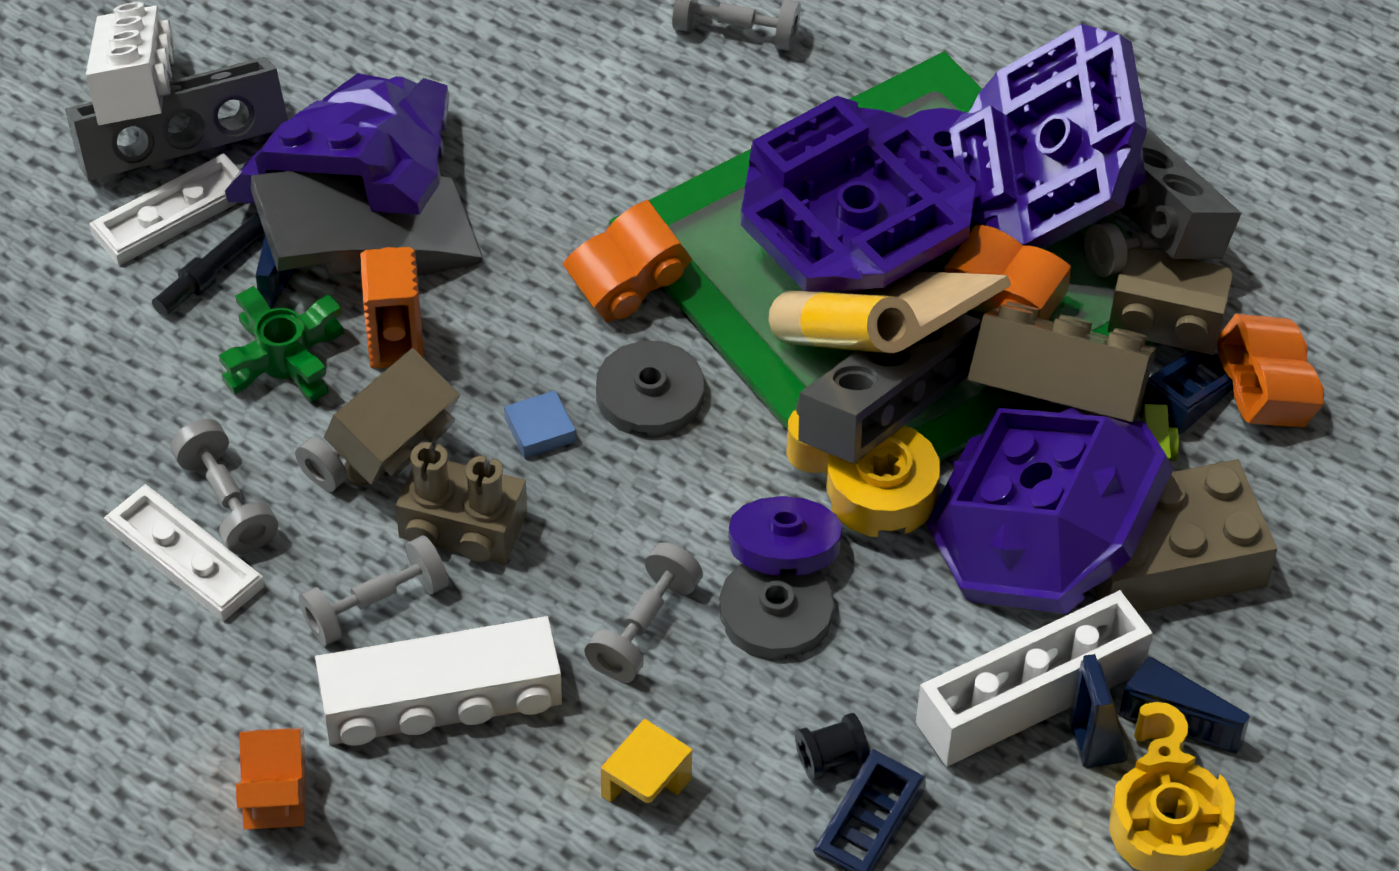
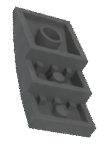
[250,171,482,276]

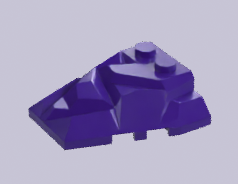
[225,73,450,215]

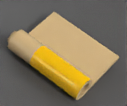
[768,271,1011,353]

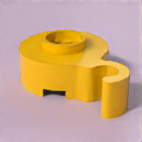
[786,410,940,537]
[1109,702,1235,871]

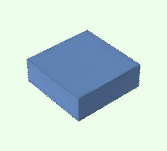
[504,390,576,459]

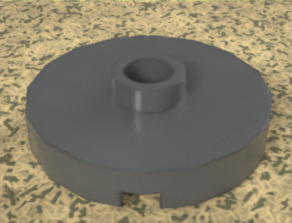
[596,341,704,437]
[719,564,834,660]

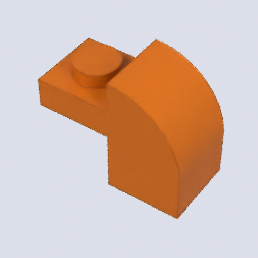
[236,727,306,830]

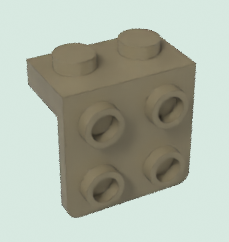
[1107,247,1233,355]

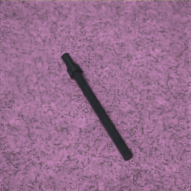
[152,212,265,316]

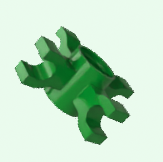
[218,286,344,403]

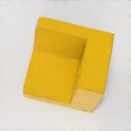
[601,718,693,803]

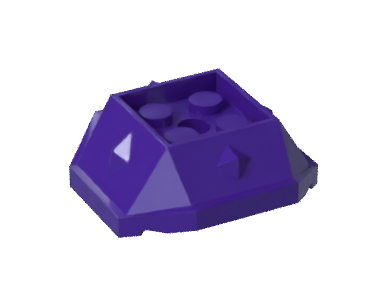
[950,24,1147,249]
[740,96,976,294]
[926,408,1174,614]

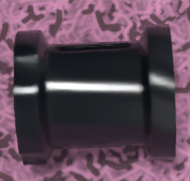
[795,713,870,781]

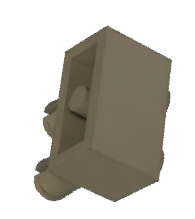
[323,348,460,486]
[396,442,527,564]

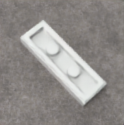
[89,153,240,266]
[104,484,265,622]

